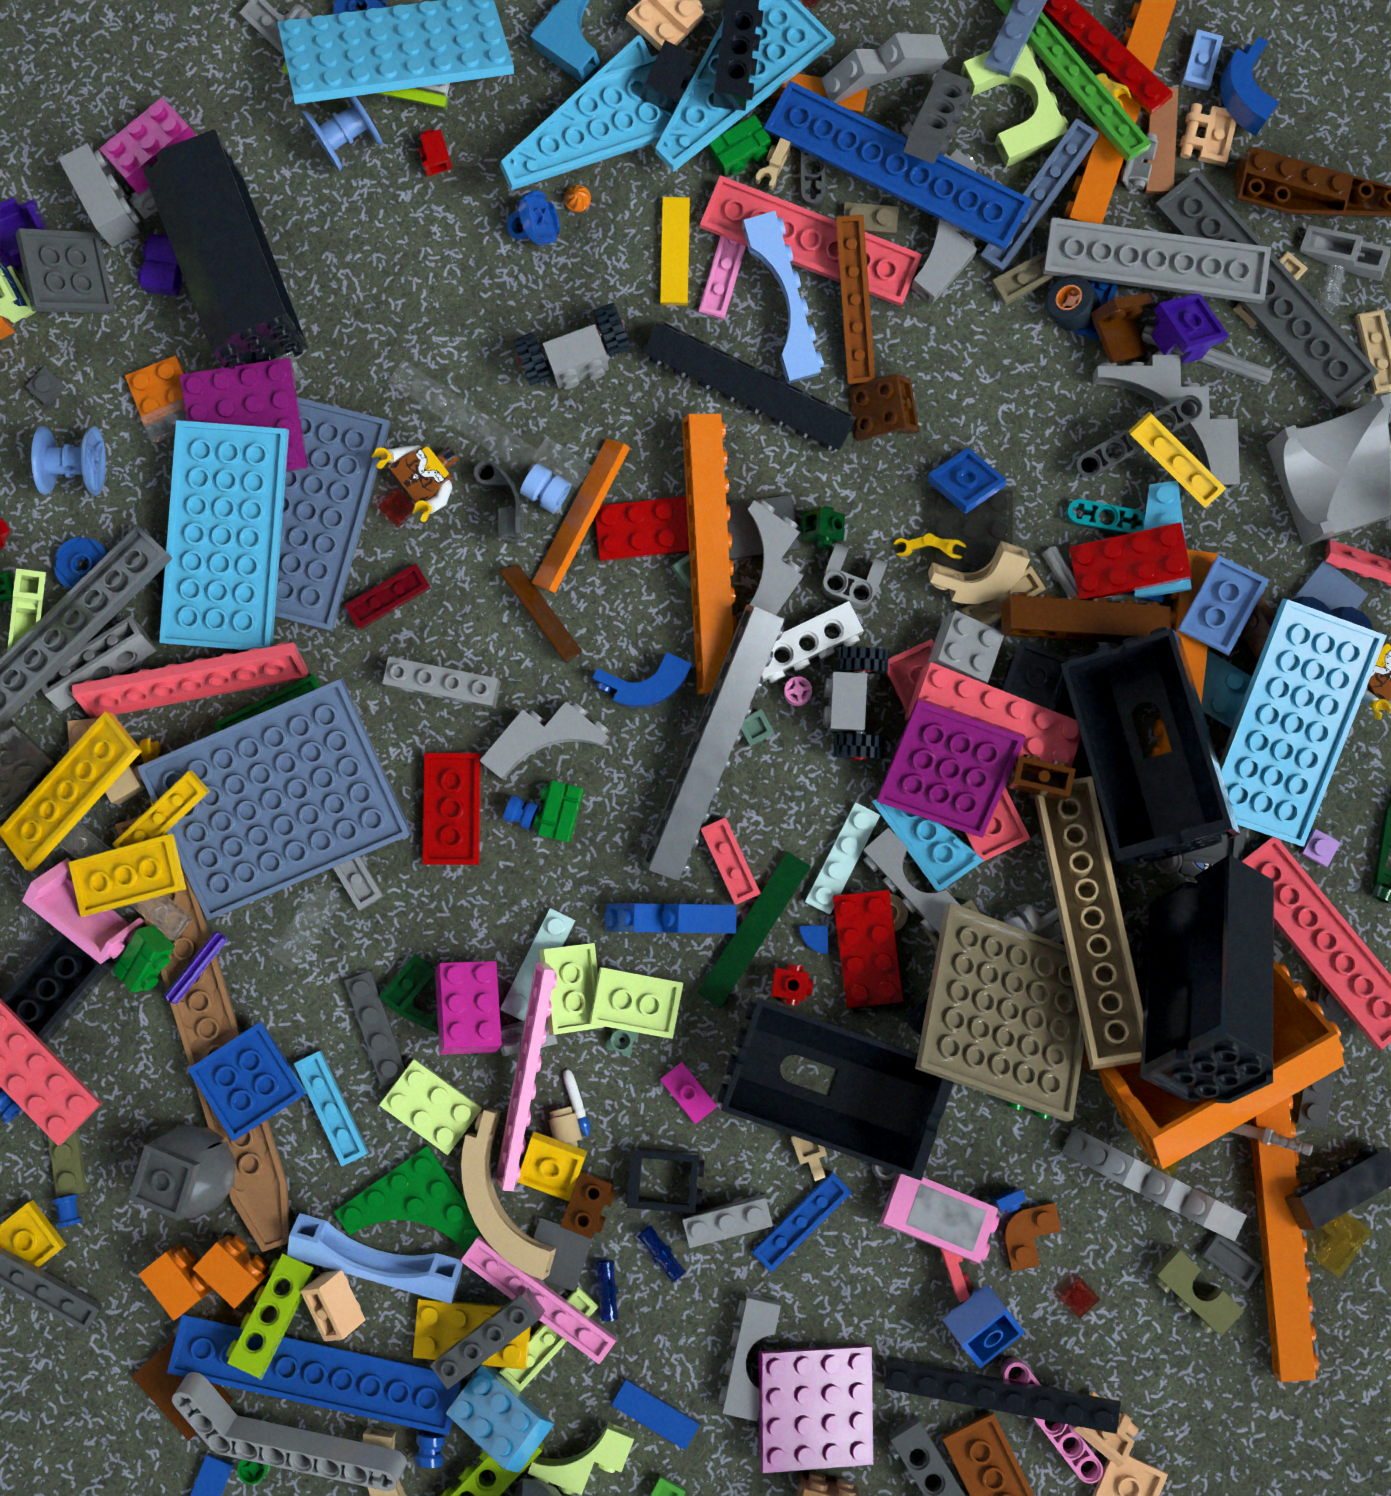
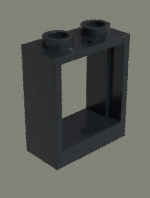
[627,1147,705,1213]

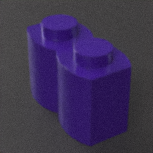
[138,234,182,296]

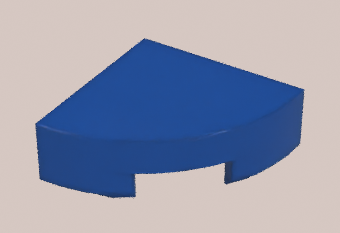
[799,926,828,954]

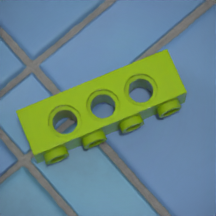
[226,1254,316,1380]
[440,1442,544,1496]

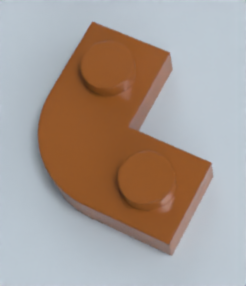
[1004,1202,1061,1272]

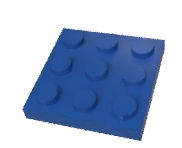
[187,1022,307,1142]

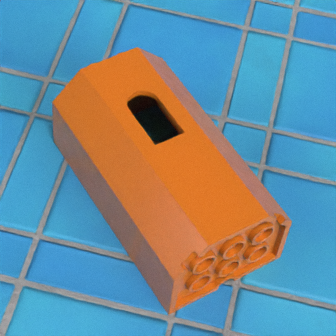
[1097,960,1345,1169]

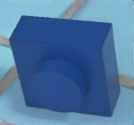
[990,1187,1027,1213]

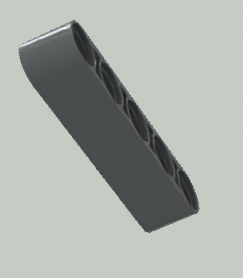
[1077,395,1203,479]

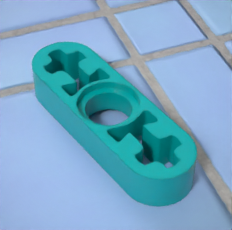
[1066,499,1145,535]

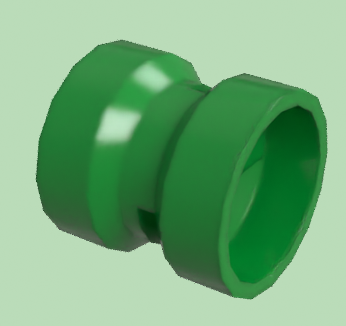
[237,1459,271,1485]

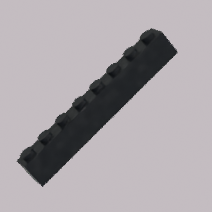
[643,321,857,451]

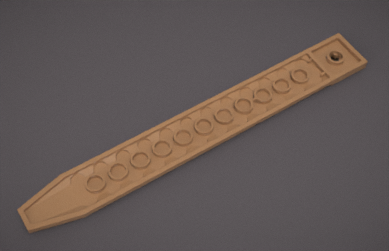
[115,816,290,1252]

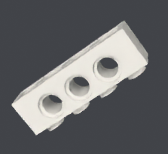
[761,601,864,683]

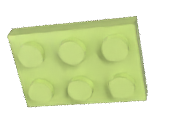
[539,943,605,1035]
[589,967,683,1039]
[379,1058,482,1155]

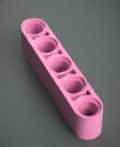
[1001,1357,1103,1484]

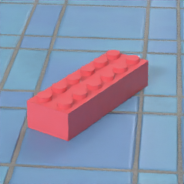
[904,662,1081,768]

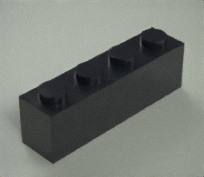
[1284,1144,1391,1230]

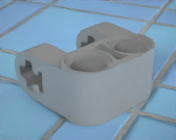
[821,543,888,610]

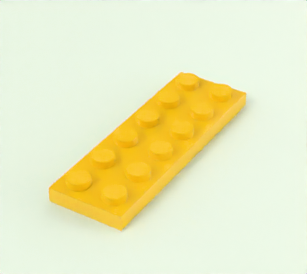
[0,711,142,871]

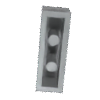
[682,1194,773,1248]

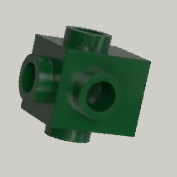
[801,506,845,548]

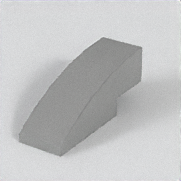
[1300,225,1391,281]

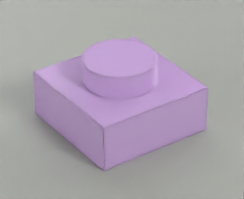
[1300,829,1340,867]

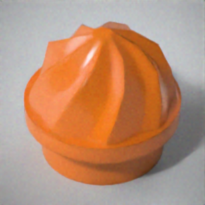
[564,185,591,212]

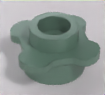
[606,1028,638,1056]

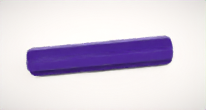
[164,931,228,1004]

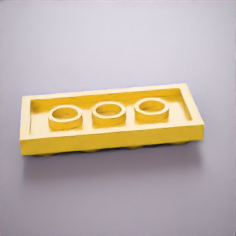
[68,834,186,917]
[413,1298,531,1370]

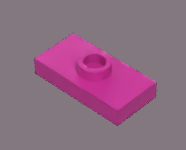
[660,1062,717,1124]

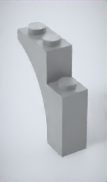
[821,33,949,104]
[747,500,803,615]
[480,702,610,780]

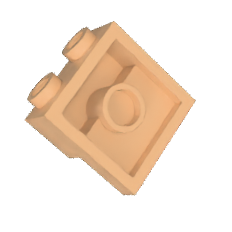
[625,0,704,51]

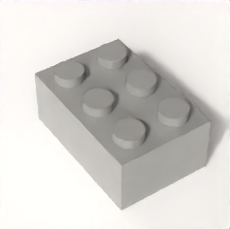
[58,143,140,247]

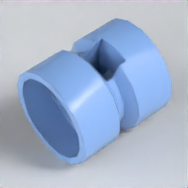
[520,463,572,514]

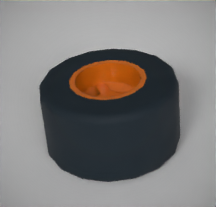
[1046,276,1100,331]

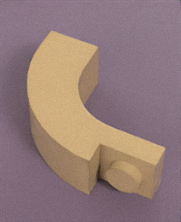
[928,541,1030,604]

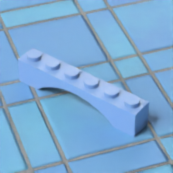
[742,211,824,384]
[287,1213,463,1304]

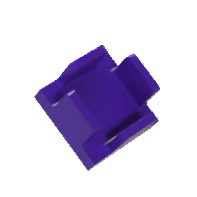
[0,198,49,269]
[1151,294,1229,364]

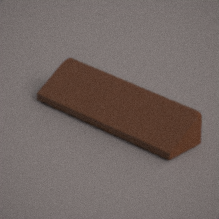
[500,565,582,663]

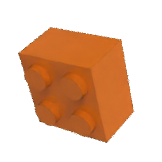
[192,1234,269,1309]
[138,1244,214,1321]

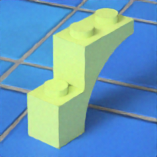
[7,568,46,652]
[528,1422,635,1495]

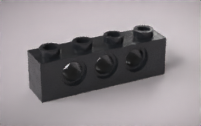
[713,0,764,111]

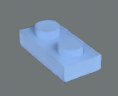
[1182,29,1224,91]

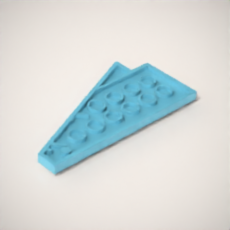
[655,0,835,172]
[500,35,690,190]

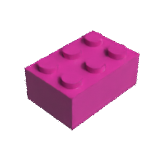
[99,97,196,195]
[435,961,502,1055]

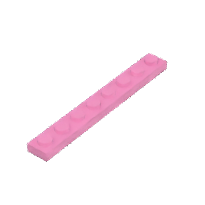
[495,962,557,1191]

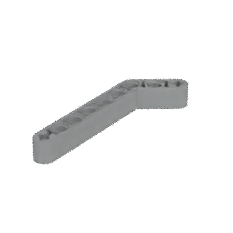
[172,1372,407,1491]

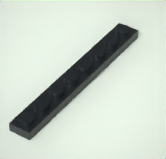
[884,1357,1121,1434]

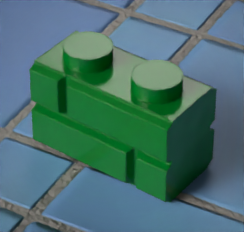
[708,114,771,177]
[533,780,584,844]
[113,925,175,993]

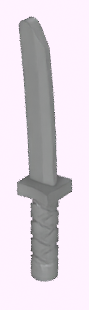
[1229,1124,1313,1156]

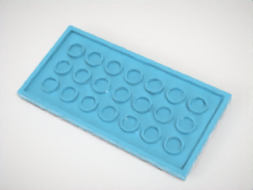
[277,0,514,104]
[159,420,289,650]
[1219,598,1387,847]

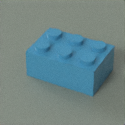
[446,1365,554,1473]

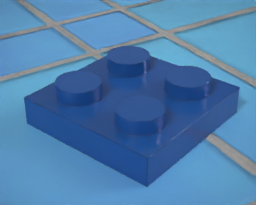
[927,447,1007,514]

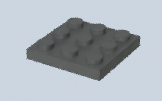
[15,228,115,313]

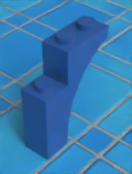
[604,903,736,933]

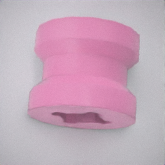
[784,676,812,706]

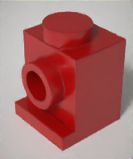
[418,129,453,177]

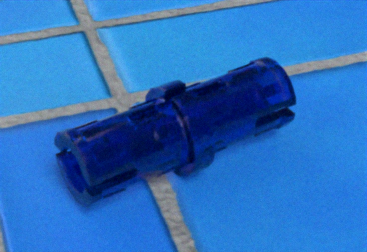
[637,1225,686,1283]
[596,1260,619,1321]

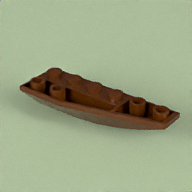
[1233,146,1391,217]

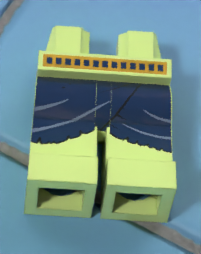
[0,263,36,323]

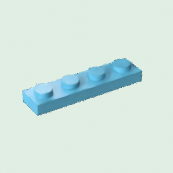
[294,1051,369,1167]

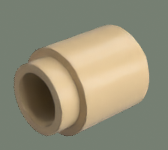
[548,1107,582,1147]

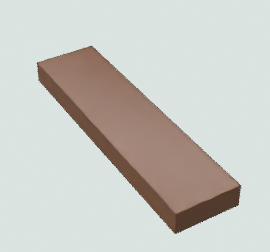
[1144,87,1178,195]

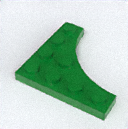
[334,1145,485,1254]

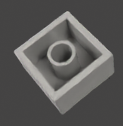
[927,610,1004,684]

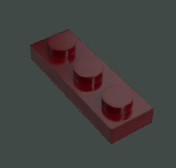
[344,563,431,630]

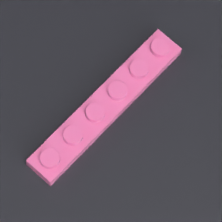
[461,1236,617,1364]

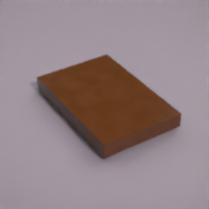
[132,1335,233,1441]

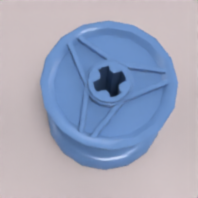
[302,96,383,172]
[31,425,106,496]

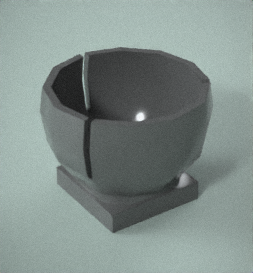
[129,1125,236,1221]

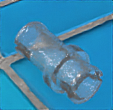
[1320,265,1345,310]

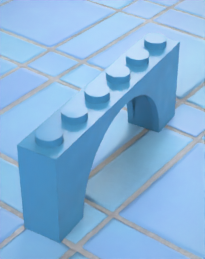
[530,0,601,84]

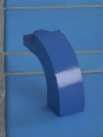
[1220,36,1279,136]
[593,652,692,708]

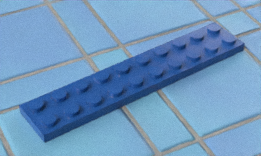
[764,81,1032,251]
[167,1313,462,1436]

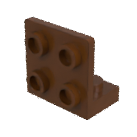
[1090,293,1152,364]
[848,374,919,441]

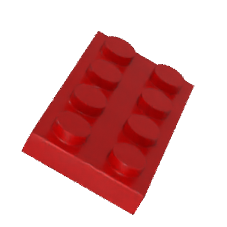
[595,496,689,562]
[1069,522,1192,601]
[423,753,481,865]
[833,889,903,1008]

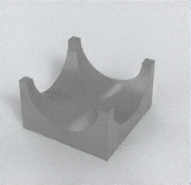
[1266,393,1391,546]

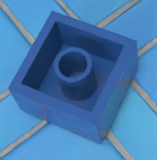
[943,1284,1025,1369]

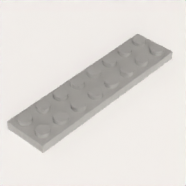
[1043,218,1271,304]

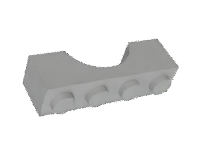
[863,828,961,936]
[718,1293,781,1421]

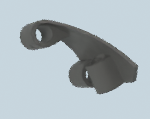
[474,460,526,544]

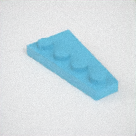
[1134,480,1192,598]
[872,799,984,892]

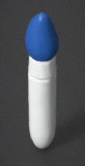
[563,1069,590,1137]

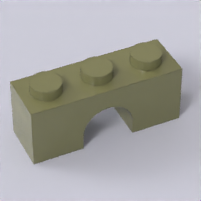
[1151,1246,1244,1336]

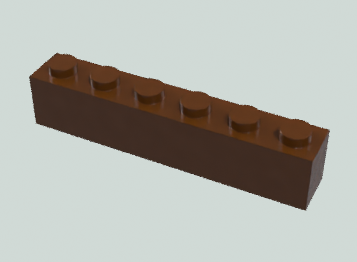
[1001,592,1171,644]

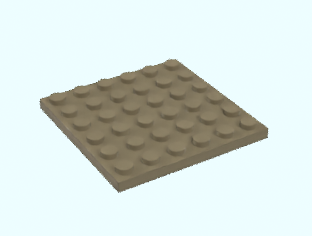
[915,903,1085,1122]

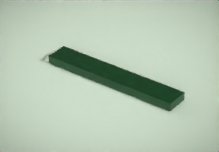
[697,851,811,1009]

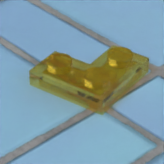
[1313,1212,1373,1278]

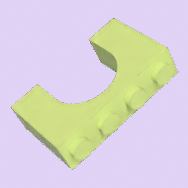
[961,44,1069,168]

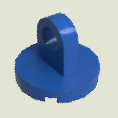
[507,190,560,246]

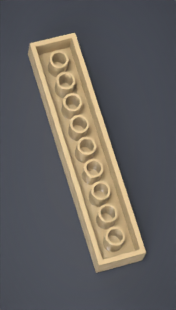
[1034,776,1144,1070]

